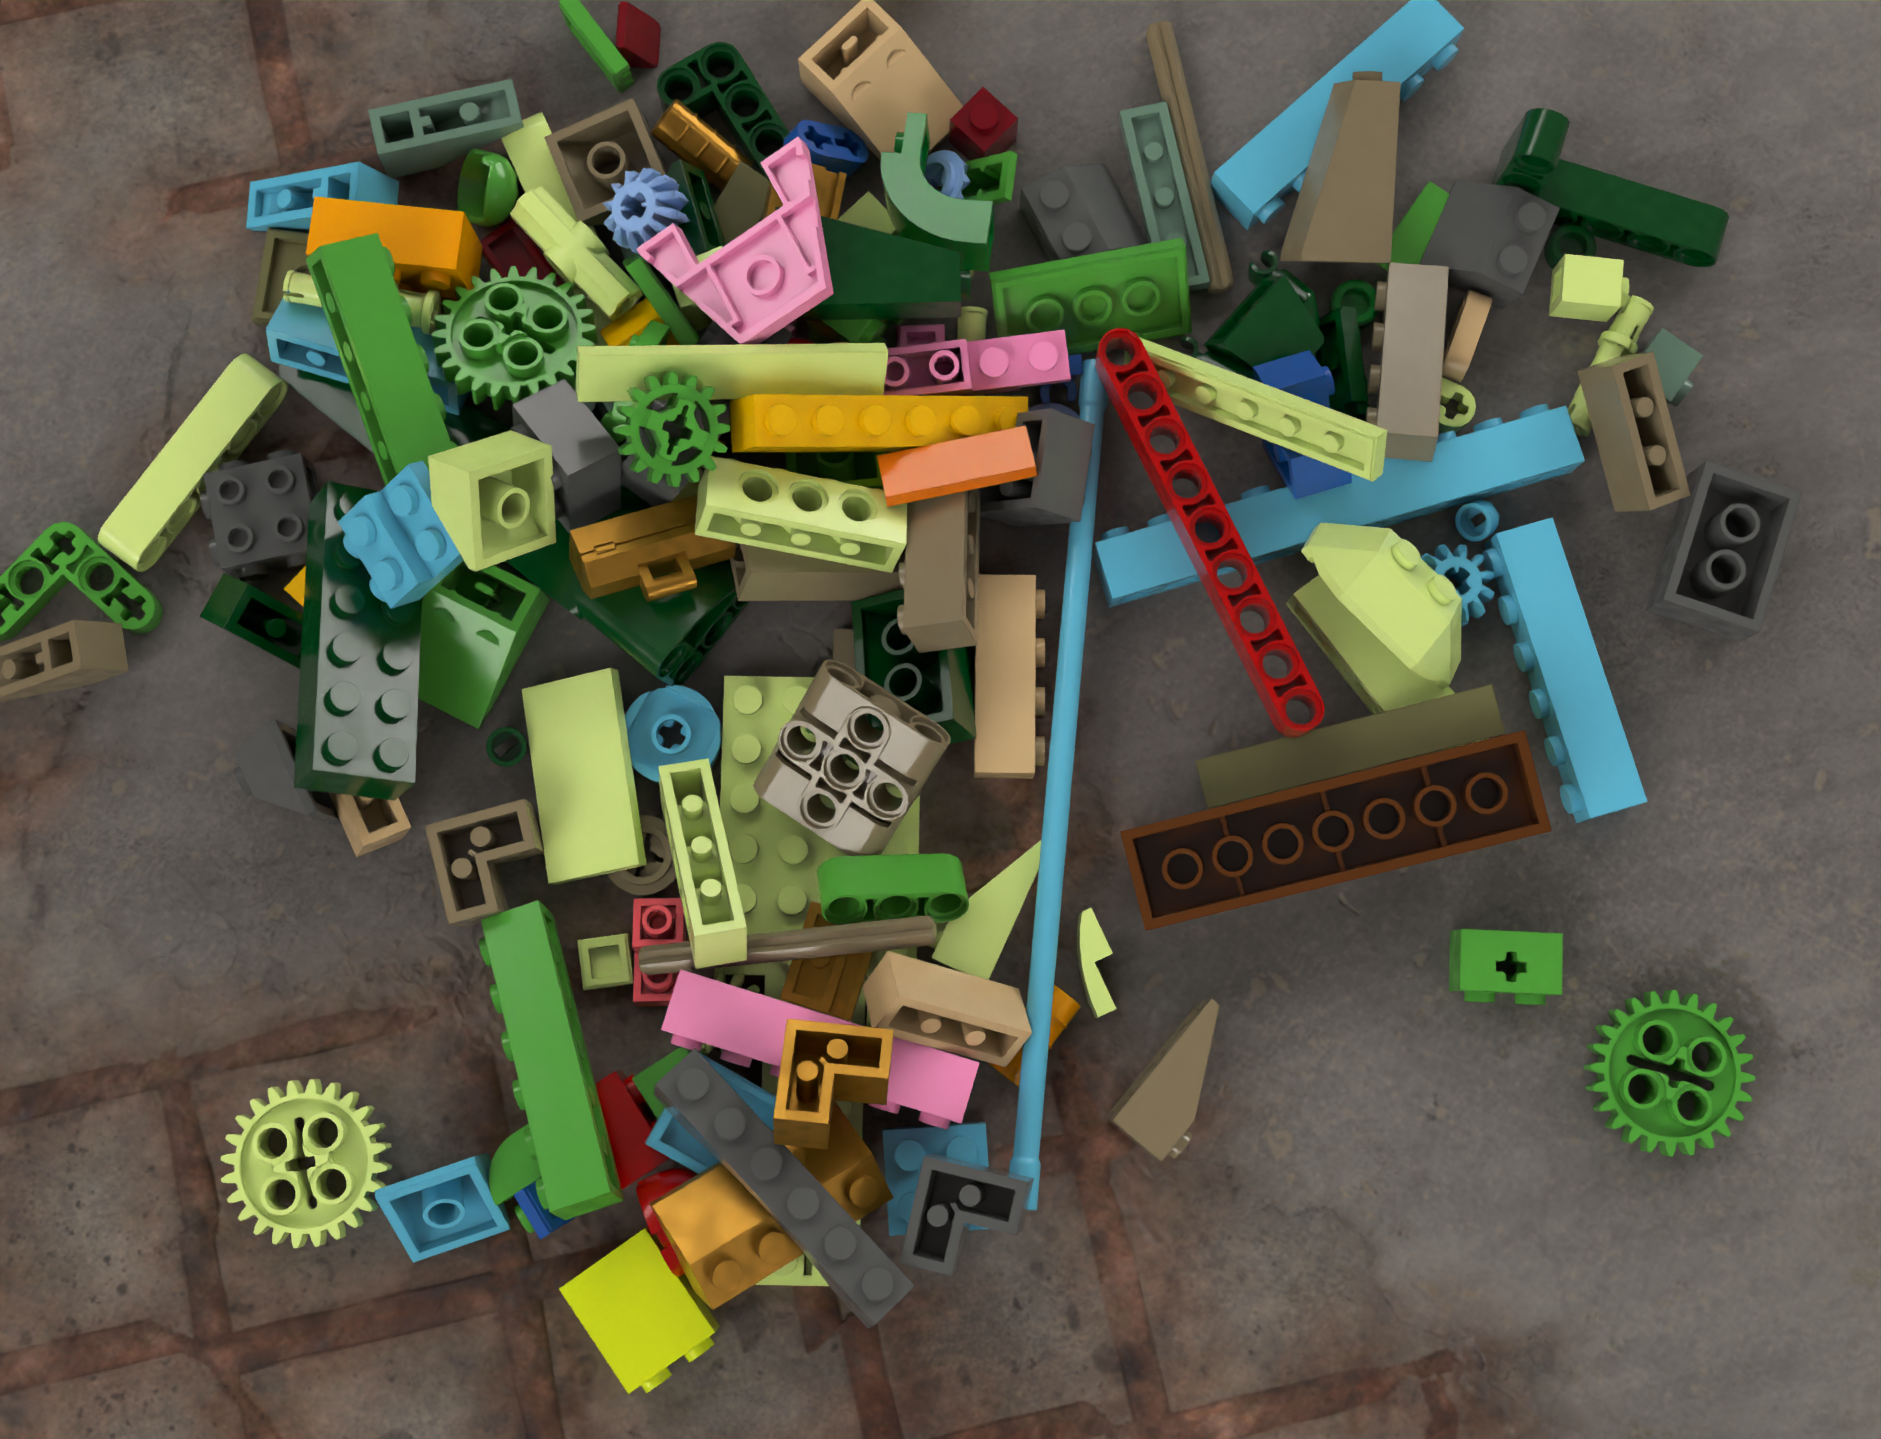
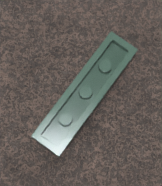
[1118,101,1210,292]

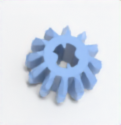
[603,168,690,255]

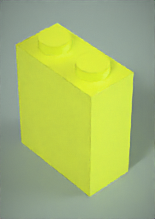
[559,1226,720,1394]

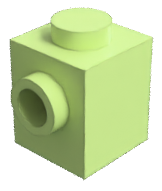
[1549,254,1629,322]

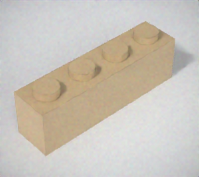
[974,574,1045,779]

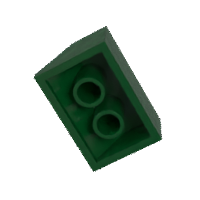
[851,589,976,744]

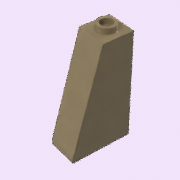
[1281,71,1401,264]
[730,543,906,601]

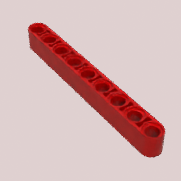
[1095,328,1325,738]

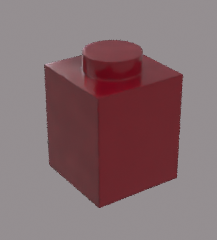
[949,87,1018,161]

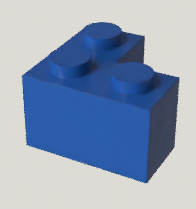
[1253,350,1352,500]

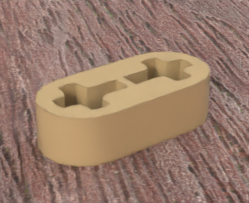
[1442,290,1492,383]

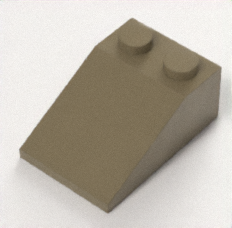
[1105,998,1220,1162]

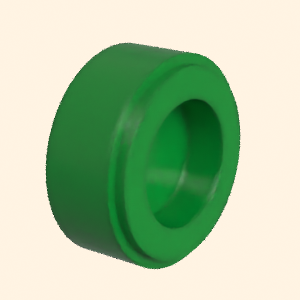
[1329,279,1378,330]

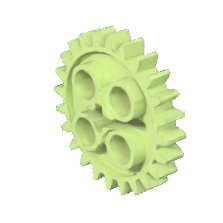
[221,1079,392,1248]

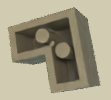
[425,799,544,927]

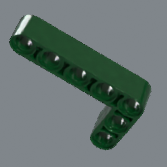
[1492,108,1729,267]

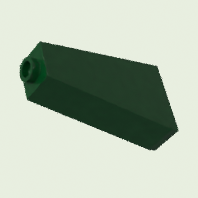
[775,207,971,321]

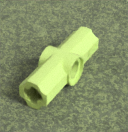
[510,186,643,322]

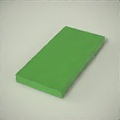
[989,238,1192,355]

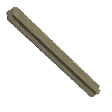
[1146,20,1235,294]
[638,915,937,975]

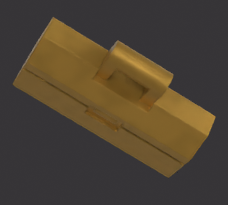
[569,494,736,602]

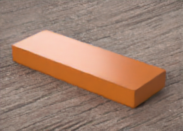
[877,425,1037,507]

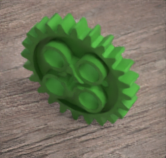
[432,266,598,410]
[1583,990,1755,1157]

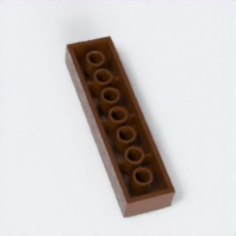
[1120,730,1552,931]

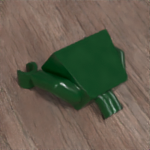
[1180,250,1325,380]

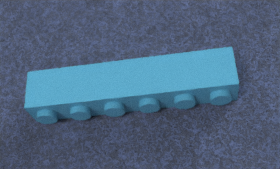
[1211,0,1464,231]
[1483,517,1648,823]

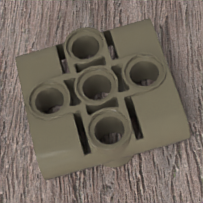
[753,659,951,856]

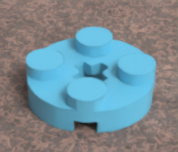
[625,685,722,784]

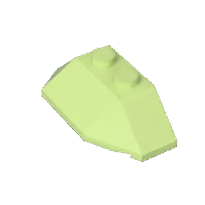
[1301,522,1462,689]

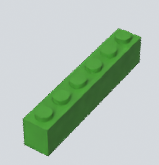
[306,233,458,486]
[479,900,624,1220]

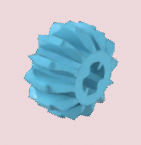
[1421,544,1495,627]

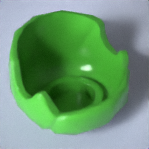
[457,148,519,227]

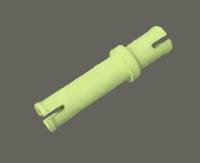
[1567,295,1654,437]

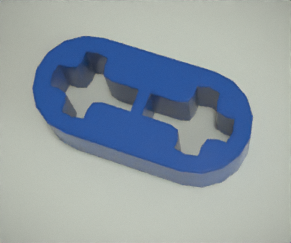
[783,120,869,177]

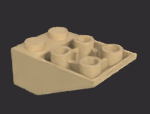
[798,0,963,160]

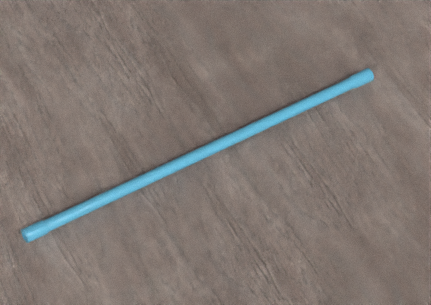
[1009,359,1108,1210]

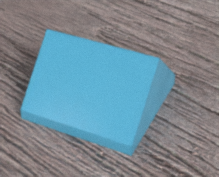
[375,1153,511,1263]

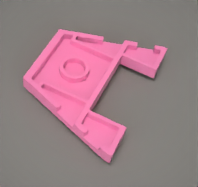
[636,137,834,344]

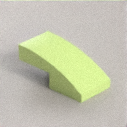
[1077,908,1117,1018]

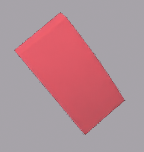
[632,898,686,1007]

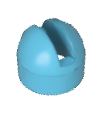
[1455,500,1500,541]

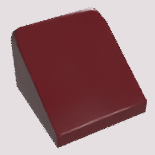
[615,1,661,68]

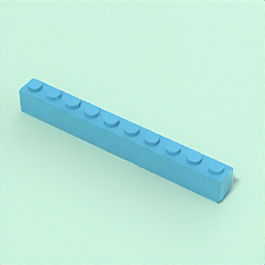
[1092,404,1585,608]

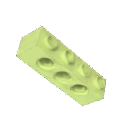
[695,456,907,573]
[658,758,747,969]

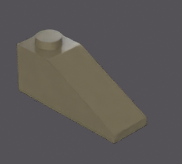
[0,620,129,703]

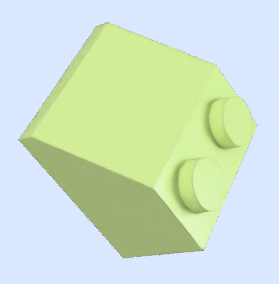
[428,430,556,572]

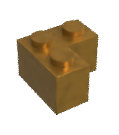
[773,1019,894,1150]

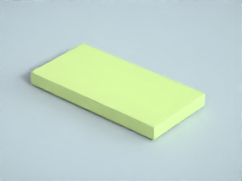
[522,667,647,885]

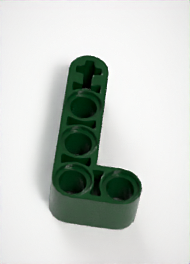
[657,42,789,179]

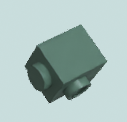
[1640,328,1703,407]

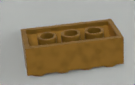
[649,1100,894,1310]

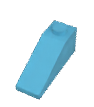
[246,162,399,233]

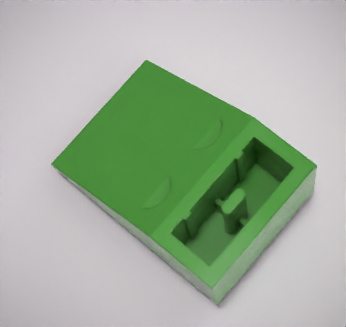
[418,560,550,730]

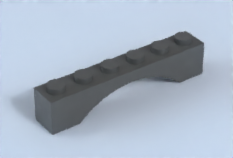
[654,1049,914,1329]

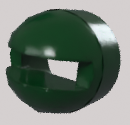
[486,726,527,767]

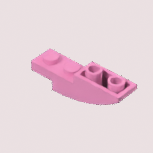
[883,330,1071,396]

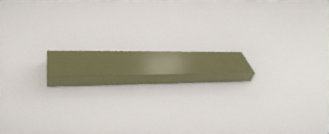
[1195,684,1505,809]

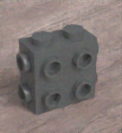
[200,450,319,582]

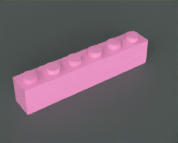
[661,969,980,1130]

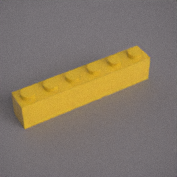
[729,394,1029,453]

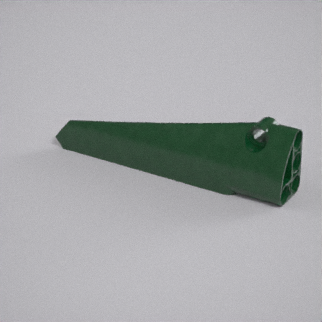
[279,364,750,686]

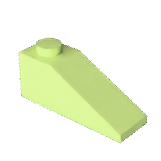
[928,840,1041,980]

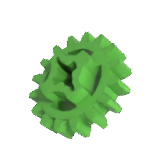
[613,372,730,487]

